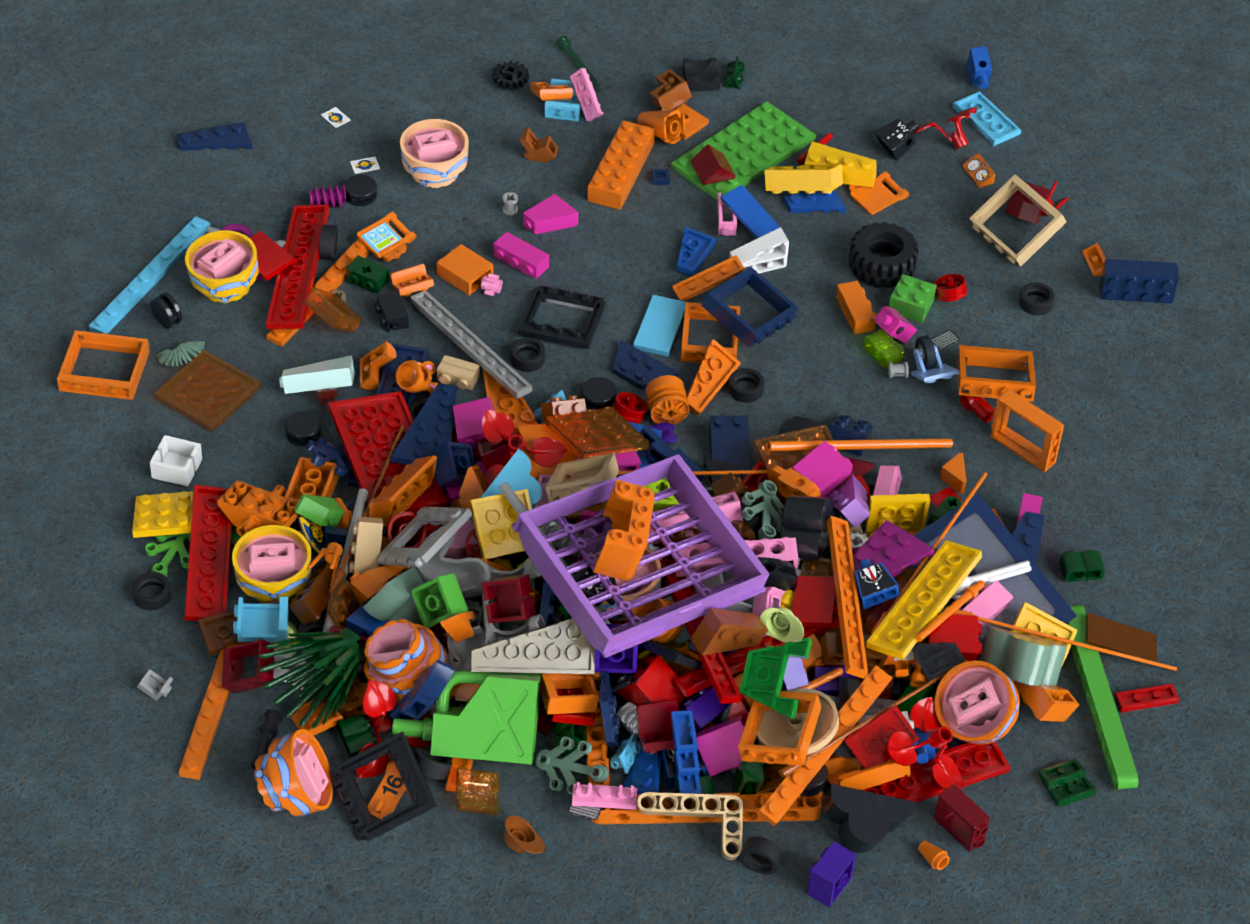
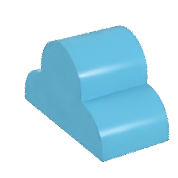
[469,449,542,522]

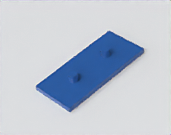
[720,185,785,239]

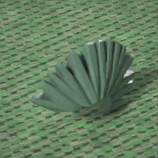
[156,341,205,367]

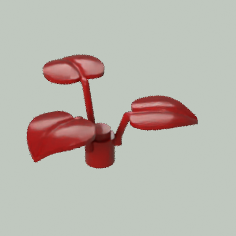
[913,107,977,149]
[482,409,568,488]
[356,680,433,778]
[886,697,965,790]

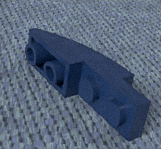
[636,425,704,482]
[389,659,455,720]

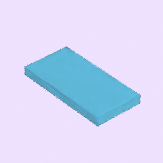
[952,91,1021,146]
[633,295,686,357]

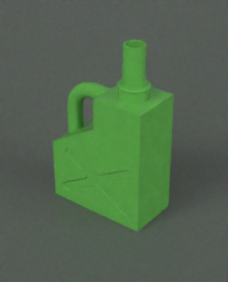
[392,670,541,764]

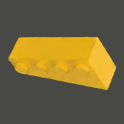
[804,142,877,187]
[764,163,843,194]

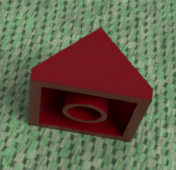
[691,144,736,185]

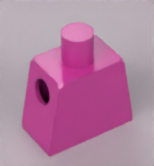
[874,306,917,344]

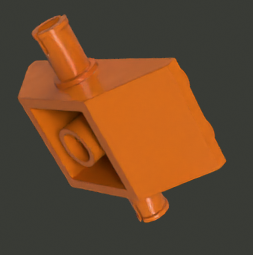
[217,480,300,536]

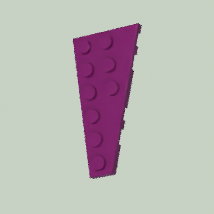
[833,520,935,604]

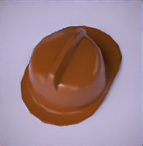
[759,763,788,792]
[504,816,545,854]

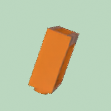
[540,673,600,714]

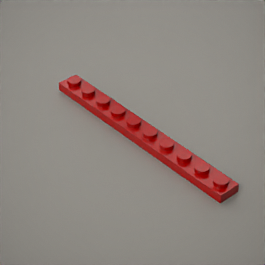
[660,559,742,704]
[675,604,840,697]

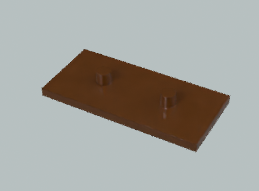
[1086,613,1157,662]

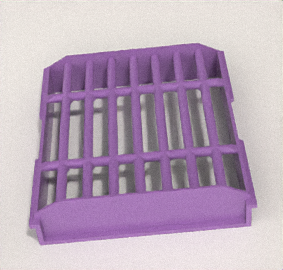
[511,454,769,658]

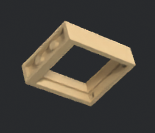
[545,453,619,503]

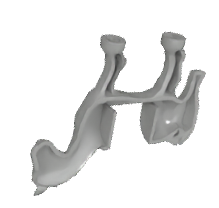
[416,526,546,671]

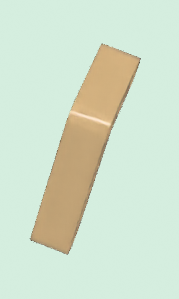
[636,792,743,860]

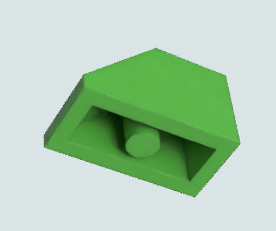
[294,494,345,527]

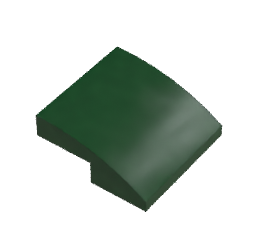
[1038,758,1096,807]

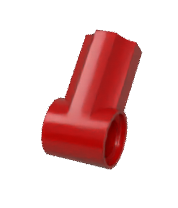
[960,395,995,423]

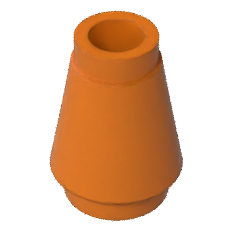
[918,840,950,870]

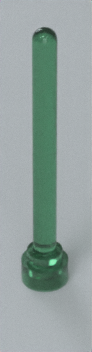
[556,36,602,92]

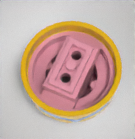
[185,230,259,303]
[232,525,312,604]

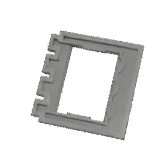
[377,507,473,567]

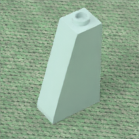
[279,356,355,394]

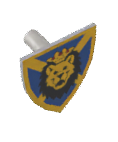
[298,517,326,554]

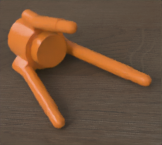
[308,542,343,587]

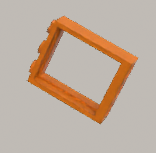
[681,302,740,363]
[990,389,1064,472]
[738,691,821,766]

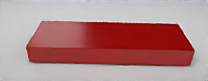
[1114,683,1179,713]

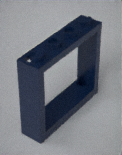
[701,267,799,348]

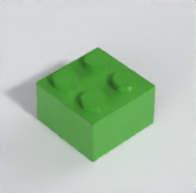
[889,274,937,323]
[410,573,468,628]

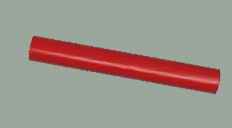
[797,133,833,164]

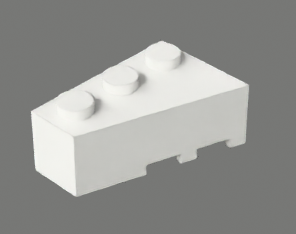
[729,227,789,273]

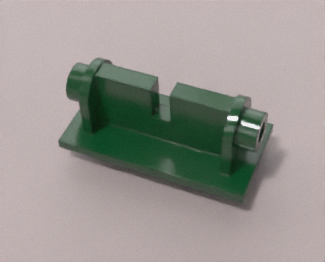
[725,56,745,90]

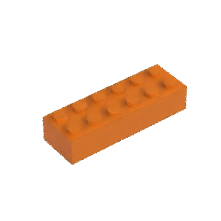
[588,121,655,210]

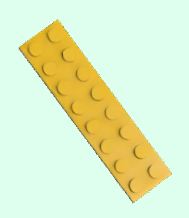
[866,540,982,660]

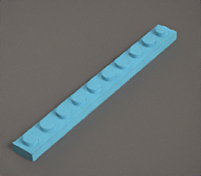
[88,216,211,334]

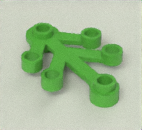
[145,533,190,577]

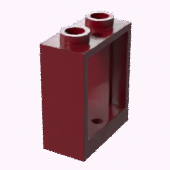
[221,639,275,693]
[934,784,990,852]

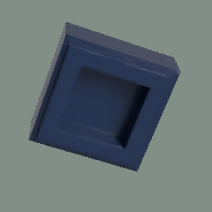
[651,169,670,185]

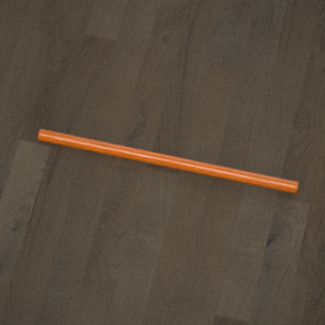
[766,438,953,451]

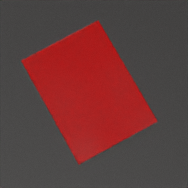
[930,486,962,508]

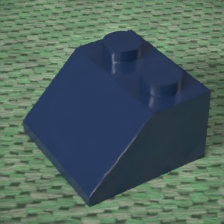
[430,441,476,488]

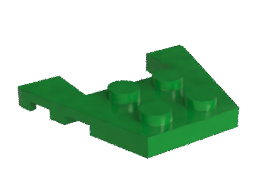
[739,638,813,720]

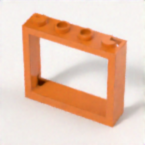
[57,330,150,400]
[957,345,1036,402]

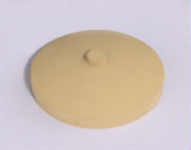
[757,688,839,755]

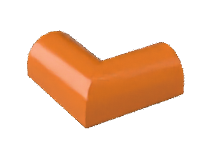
[530,82,573,101]
[360,341,396,390]

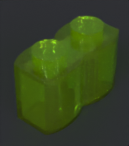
[863,329,905,369]

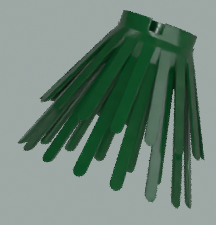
[259,628,366,729]

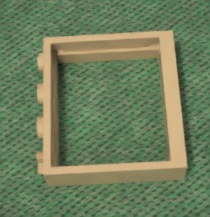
[970,174,1066,267]

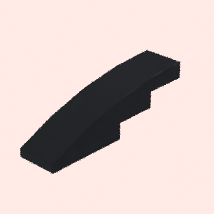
[832,676,860,759]

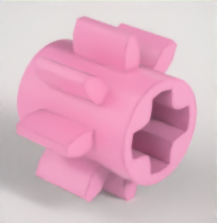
[481,273,503,296]

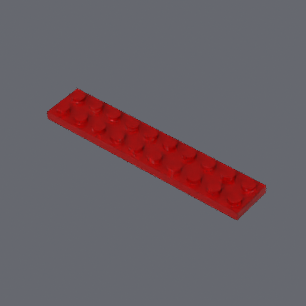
[266,204,330,329]

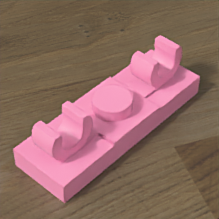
[570,68,604,121]
[572,782,637,810]

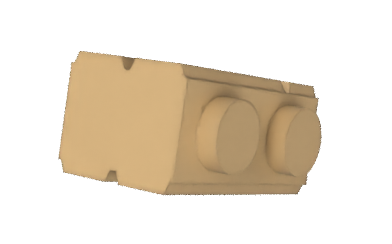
[437,355,480,391]

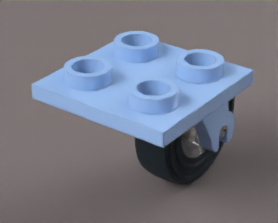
[911,336,959,383]

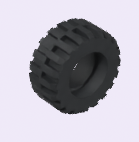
[849,222,919,288]

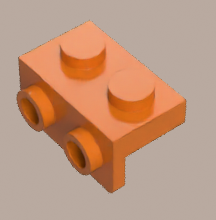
[390,264,434,296]

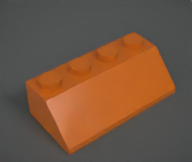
[368,455,437,528]

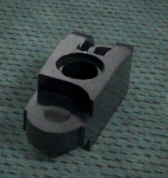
[758,557,798,591]

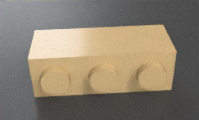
[349,516,383,576]

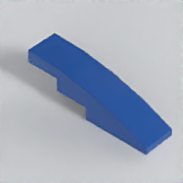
[671,710,702,794]

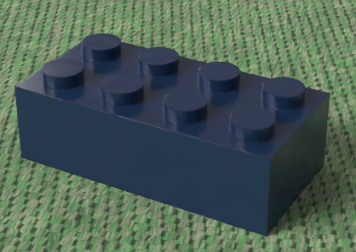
[1099,259,1179,303]

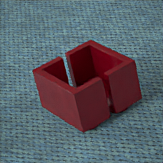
[482,574,536,623]

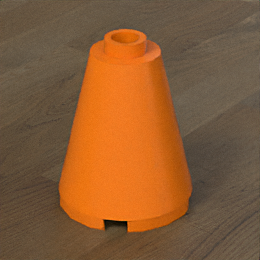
[637,110,686,144]

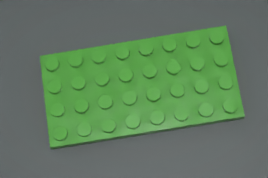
[671,101,816,200]

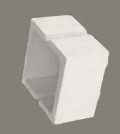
[150,435,202,487]

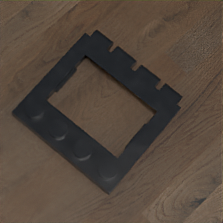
[518,285,605,349]
[330,731,437,841]

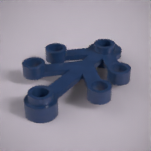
[306,438,353,476]

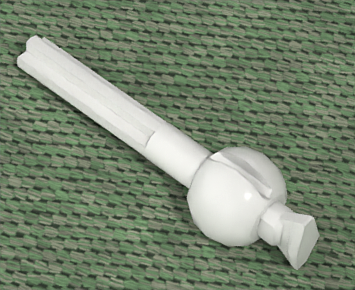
[951,560,1031,600]

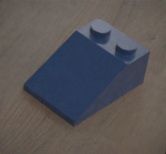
[709,415,751,470]

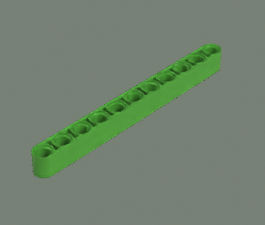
[1067,605,1138,790]

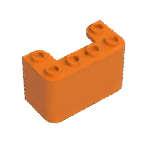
[593,479,655,581]

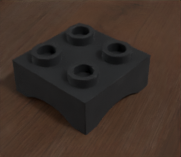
[683,58,721,91]

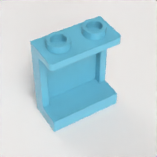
[545,79,581,121]
[233,597,289,642]

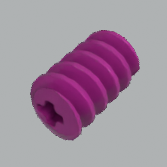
[309,185,346,208]

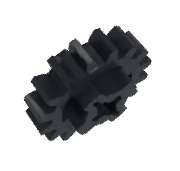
[492,60,529,91]

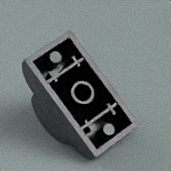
[780,495,840,561]
[821,784,915,853]

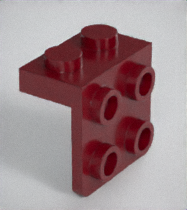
[636,700,679,754]

